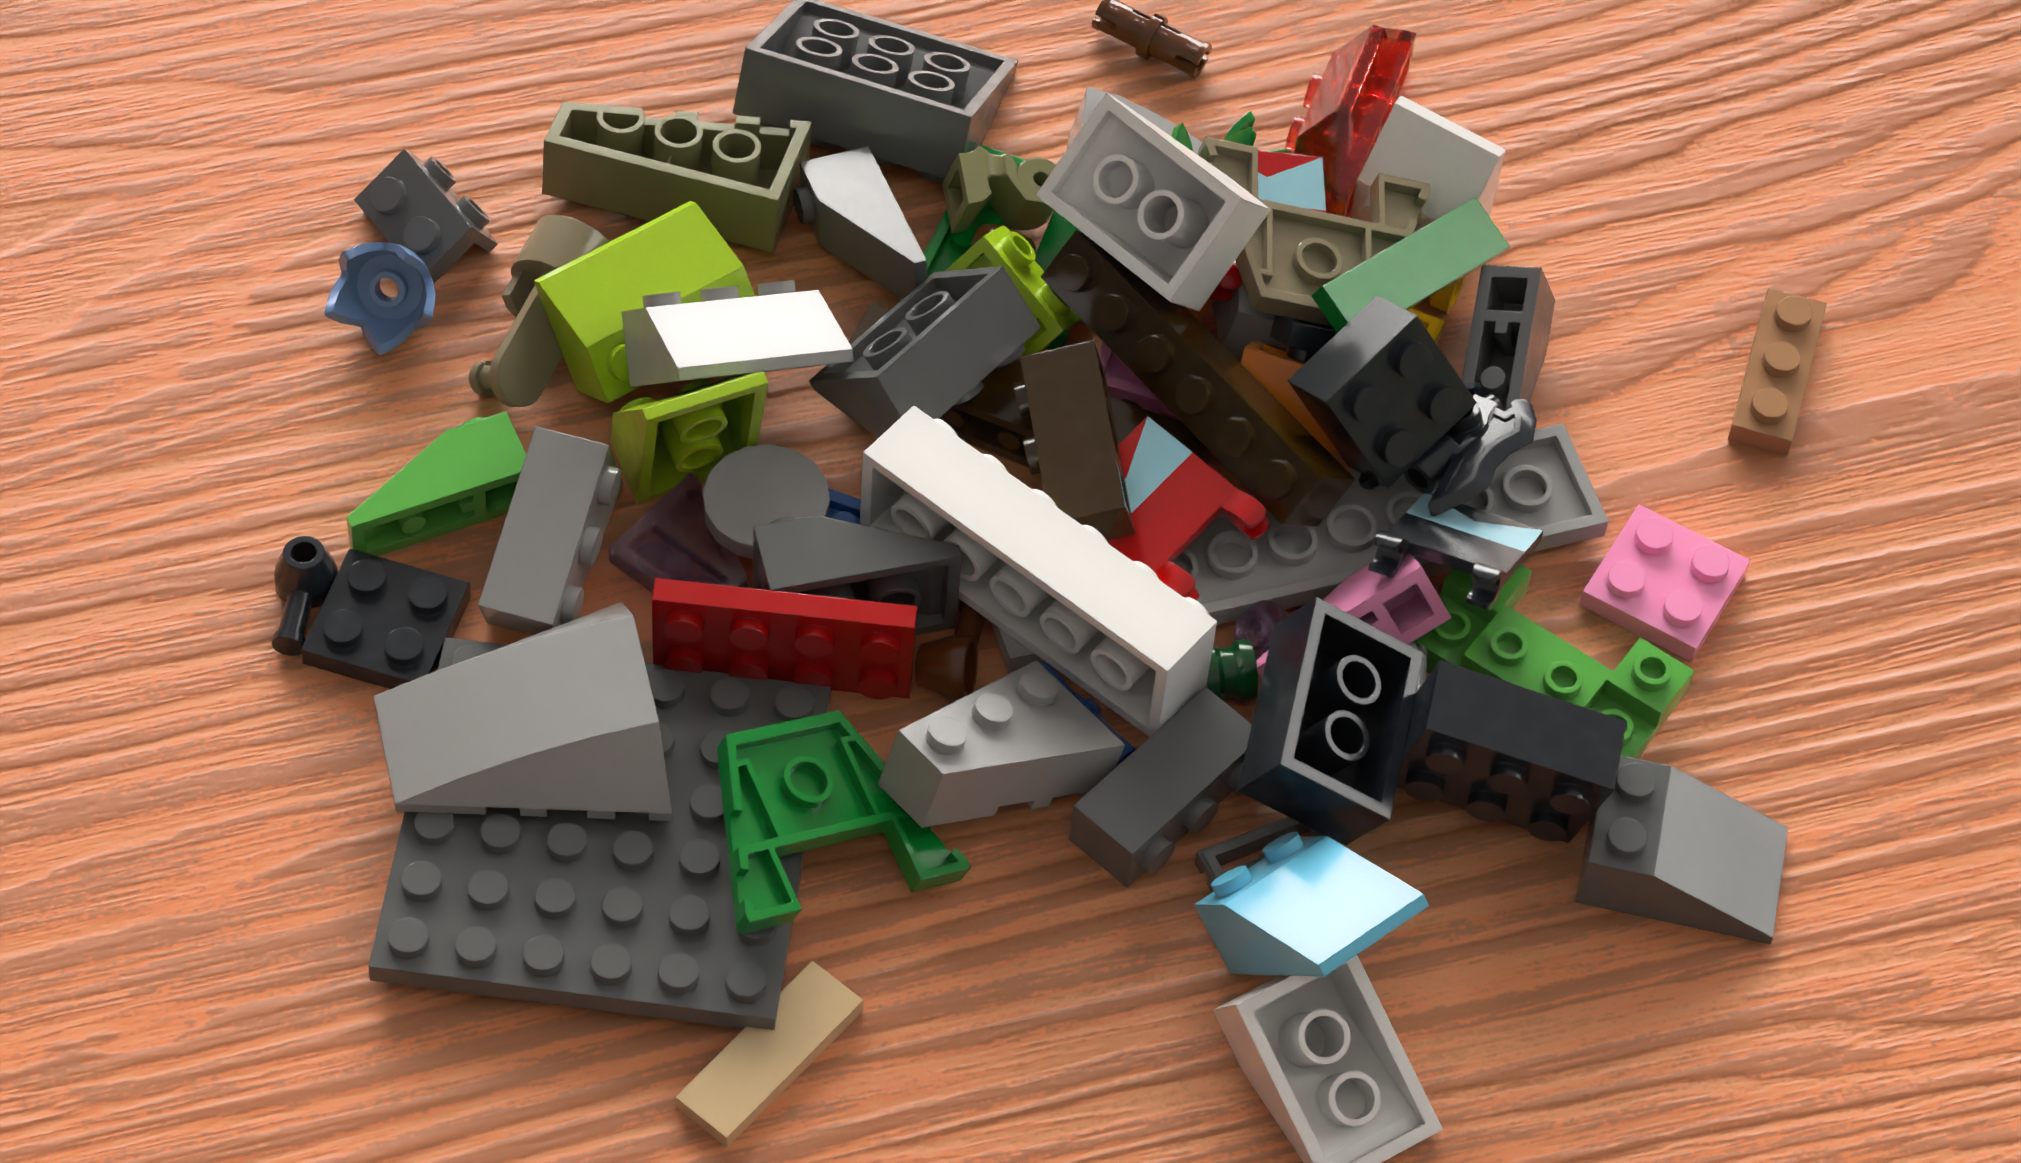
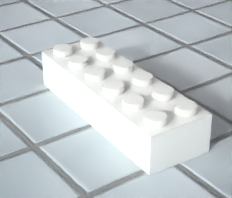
[860,406,1217,737]

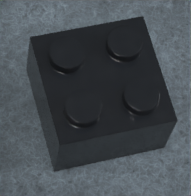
[1287,296,1477,488]

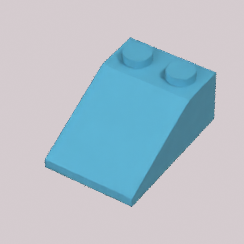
[1194,832,1429,977]

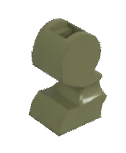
[942,146,1056,234]

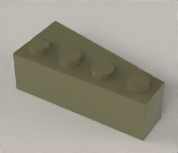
[542,102,812,253]

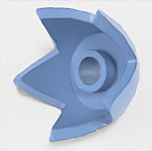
[324,242,436,355]

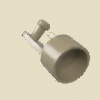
[469,214,610,407]

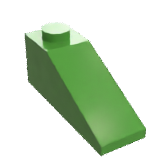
[347,411,526,556]

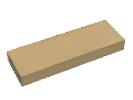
[676,961,863,1147]

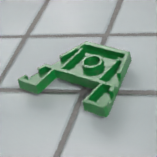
[717,710,971,935]

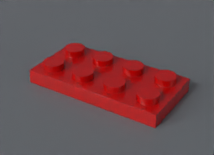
[652,578,917,699]

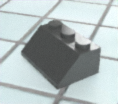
[809,266,1041,438]

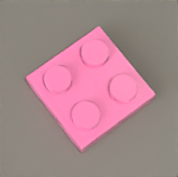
[1579,504,1751,662]

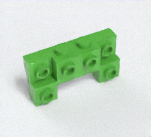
[1413,564,1695,759]

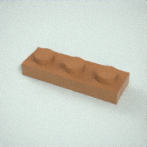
[1728,287,1827,455]

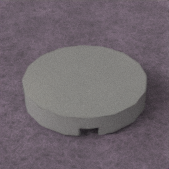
[703,444,830,559]

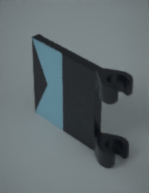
[1368,493,1544,610]

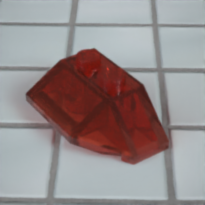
[1285,25,1417,217]

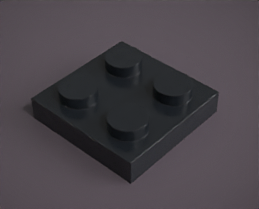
[301,548,471,689]

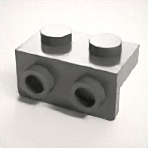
[354,148,498,284]

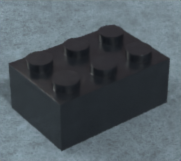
[1237,597,1424,846]
[1397,660,1627,843]

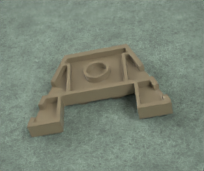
[1198,136,1430,326]

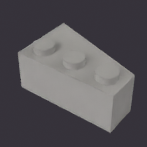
[478,426,623,635]
[878,660,1125,827]

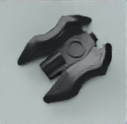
[1358,382,1537,516]

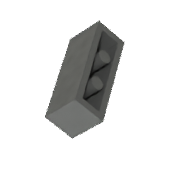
[1069,687,1252,887]

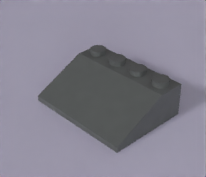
[733,0,1018,183]

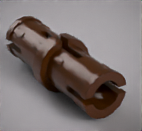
[1092,0,1212,79]

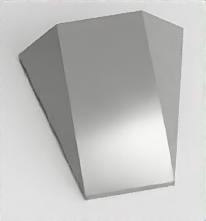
[374,602,672,821]

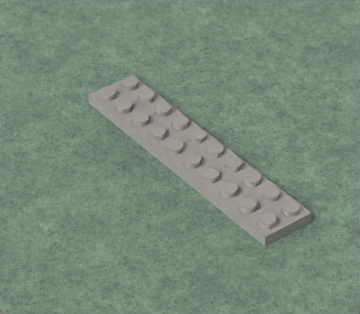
[990,424,1609,673]

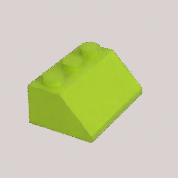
[534,201,755,403]

